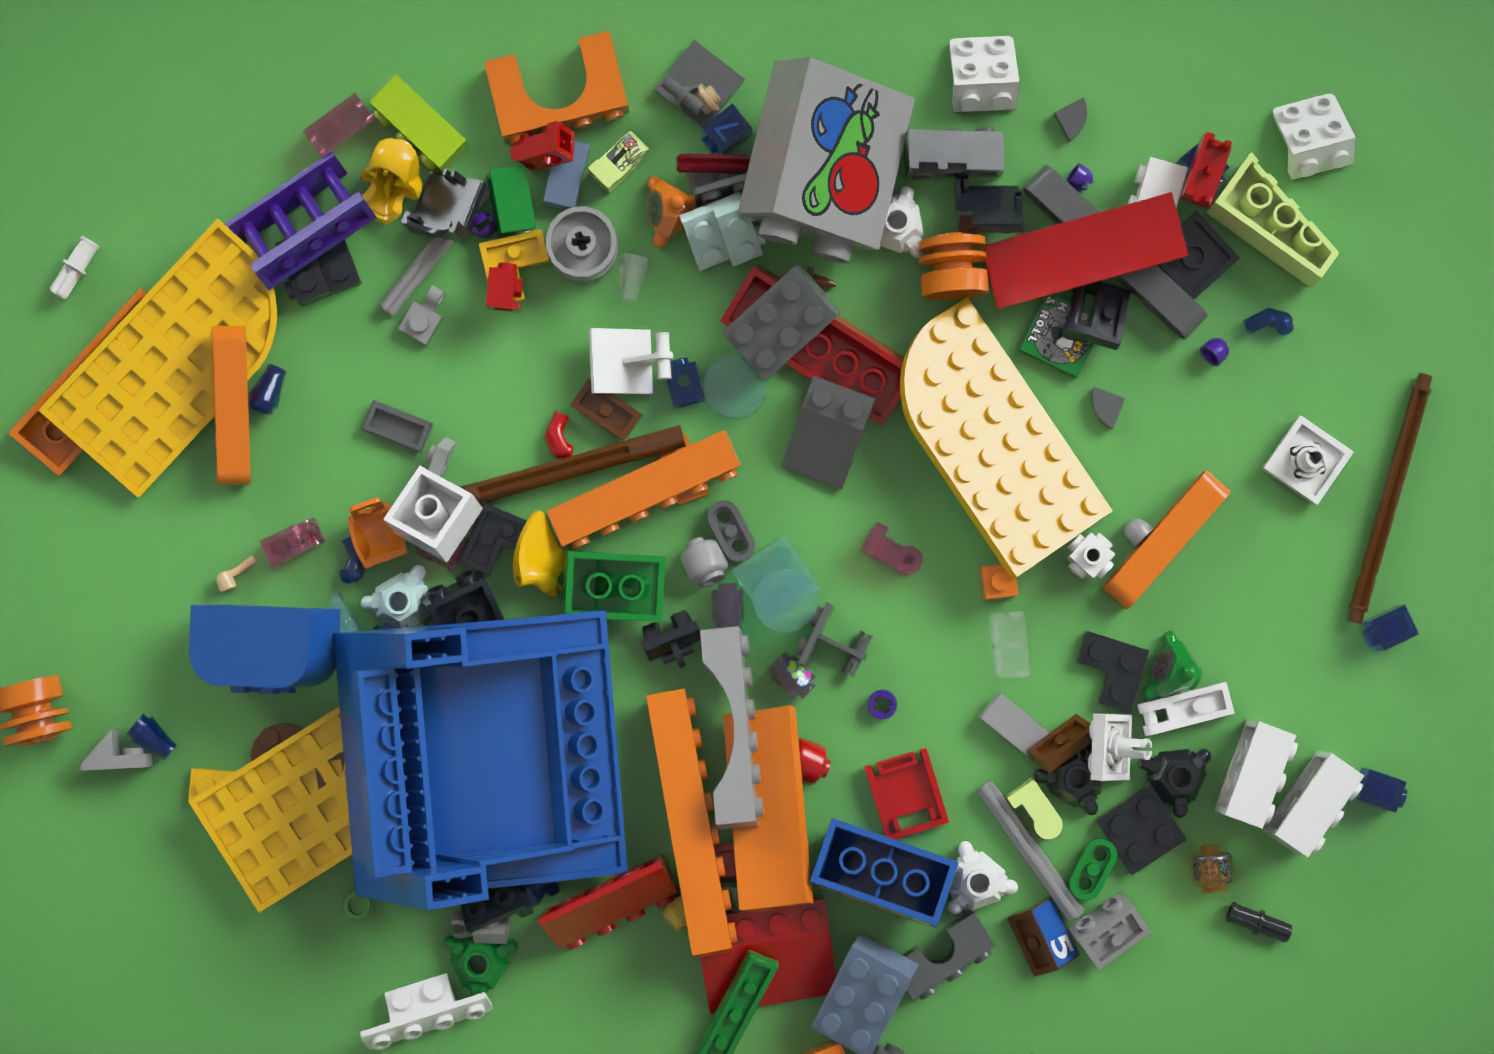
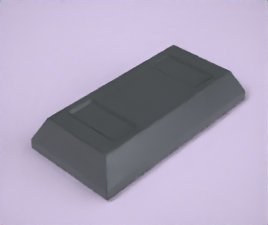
[361,400,434,453]

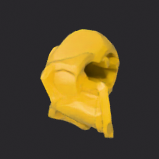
[360,138,423,225]

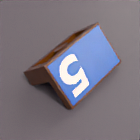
[1007,896,1079,977]

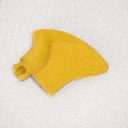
[513,510,564,598]

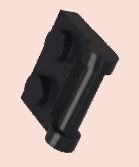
[1062,281,1131,350]

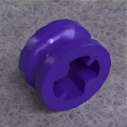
[868,690,897,719]

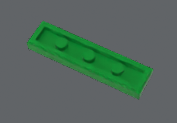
[694,949,779,1054]

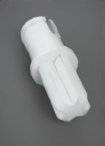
[50,236,100,299]

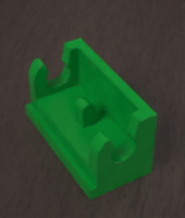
[486,165,536,239]

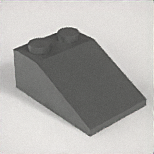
[782,376,876,490]

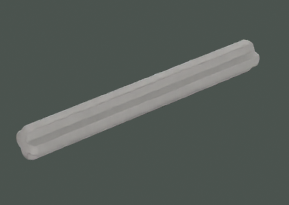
[380,188,490,316]
[977,781,1084,921]

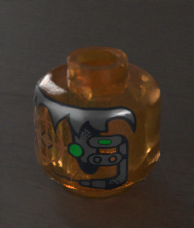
[1190,844,1234,893]

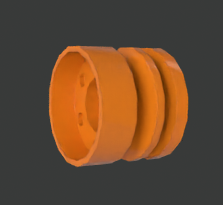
[918,232,989,300]
[0,675,73,747]

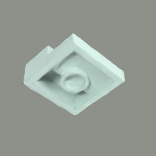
[679,192,766,271]

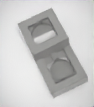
[978,692,1050,758]

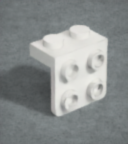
[949,36,1019,112]
[1273,94,1356,180]

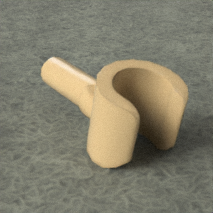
[216,556,256,593]

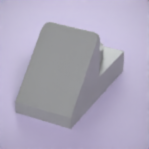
[80,729,154,771]

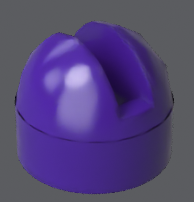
[1066,163,1093,192]
[470,212,496,238]
[1200,338,1229,367]

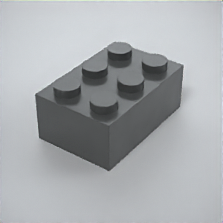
[722,263,842,381]

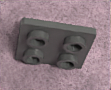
[686,149,748,206]

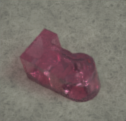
[259,518,326,570]
[860,522,923,574]

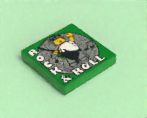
[1018,294,1094,378]

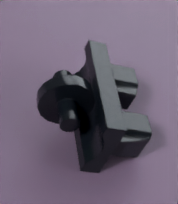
[642,610,701,668]

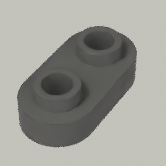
[707,500,755,562]

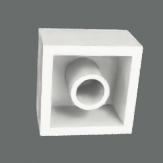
[383,466,483,563]

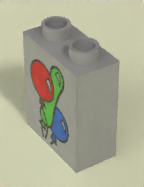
[738,57,915,264]

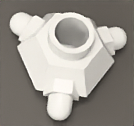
[880,186,924,258]
[948,841,1018,915]

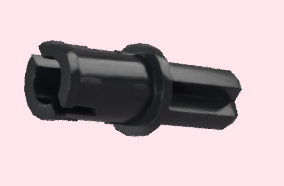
[1226,901,1292,943]

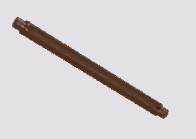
[1347,373,1432,624]

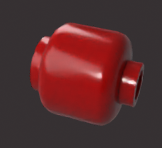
[798,738,831,785]

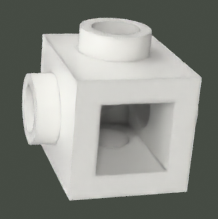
[1065,532,1115,580]

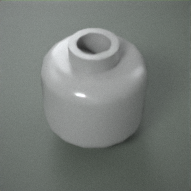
[681,537,728,588]

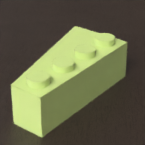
[1206,152,1339,288]

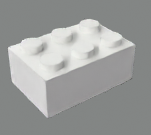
[1213,720,1298,829]
[1262,751,1364,858]

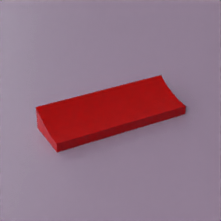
[982,192,1189,309]
[720,264,904,426]

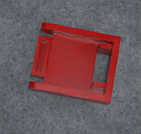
[864,747,949,840]

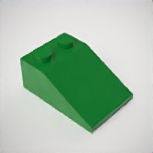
[560,550,666,622]

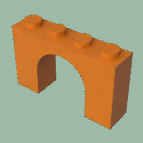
[484,31,629,144]

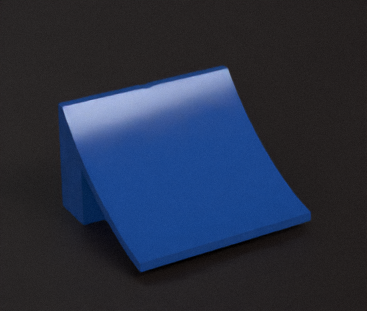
[333,610,628,910]

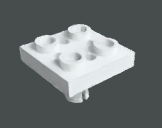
[1262,415,1354,506]
[1088,714,1152,781]

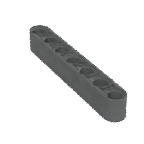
[1022,165,1208,340]

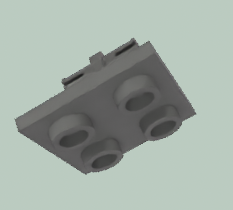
[655,40,745,130]
[796,602,873,678]

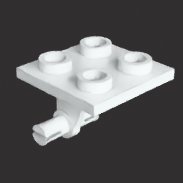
[589,328,673,395]

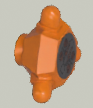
[647,176,696,248]

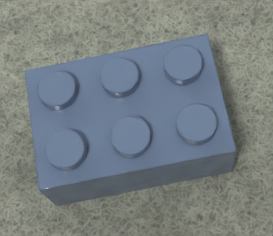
[811,933,919,1054]

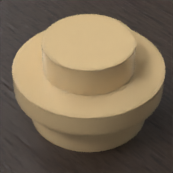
[692,83,721,115]

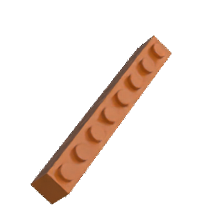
[646,688,738,958]

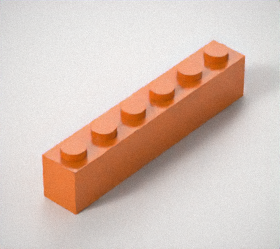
[546,430,742,550]

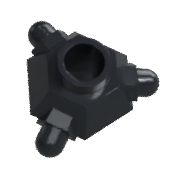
[1034,742,1101,815]
[1138,749,1212,818]

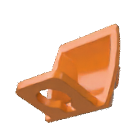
[348,497,408,569]

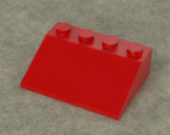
[537,854,679,950]
[700,896,836,1014]

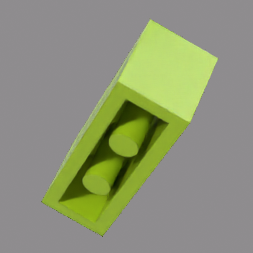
[369,74,469,174]

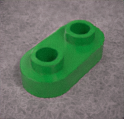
[1068,838,1117,901]

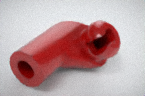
[544,411,574,459]

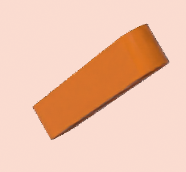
[212,326,251,486]
[1102,470,1231,610]

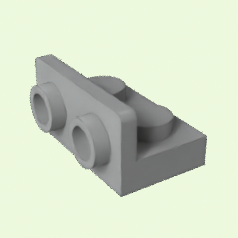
[1069,892,1151,971]

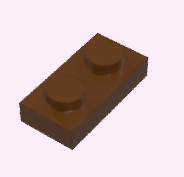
[571,378,643,441]
[1026,714,1092,773]

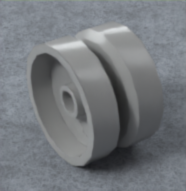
[546,206,619,283]

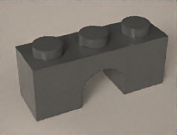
[902,910,996,1000]

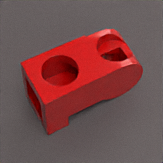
[510,121,574,171]

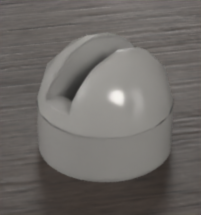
[1125,519,1153,547]

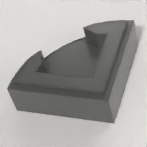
[1054,97,1087,142]
[1091,387,1125,429]

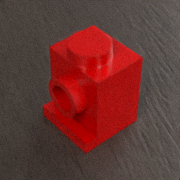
[486,262,523,313]

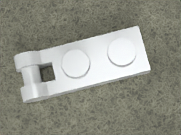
[1137,682,1235,736]

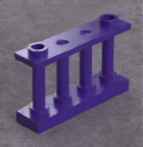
[224,151,377,290]

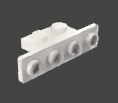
[360,973,493,1050]

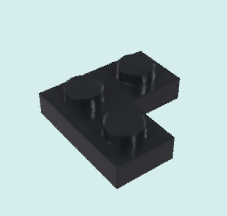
[460,503,527,576]
[1076,631,1149,712]

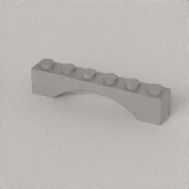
[700,626,764,830]

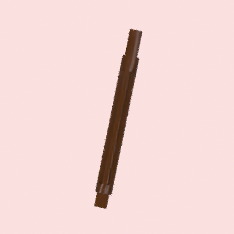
[460,425,686,504]

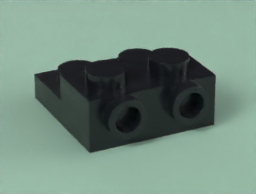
[275,239,362,306]
[421,570,504,625]

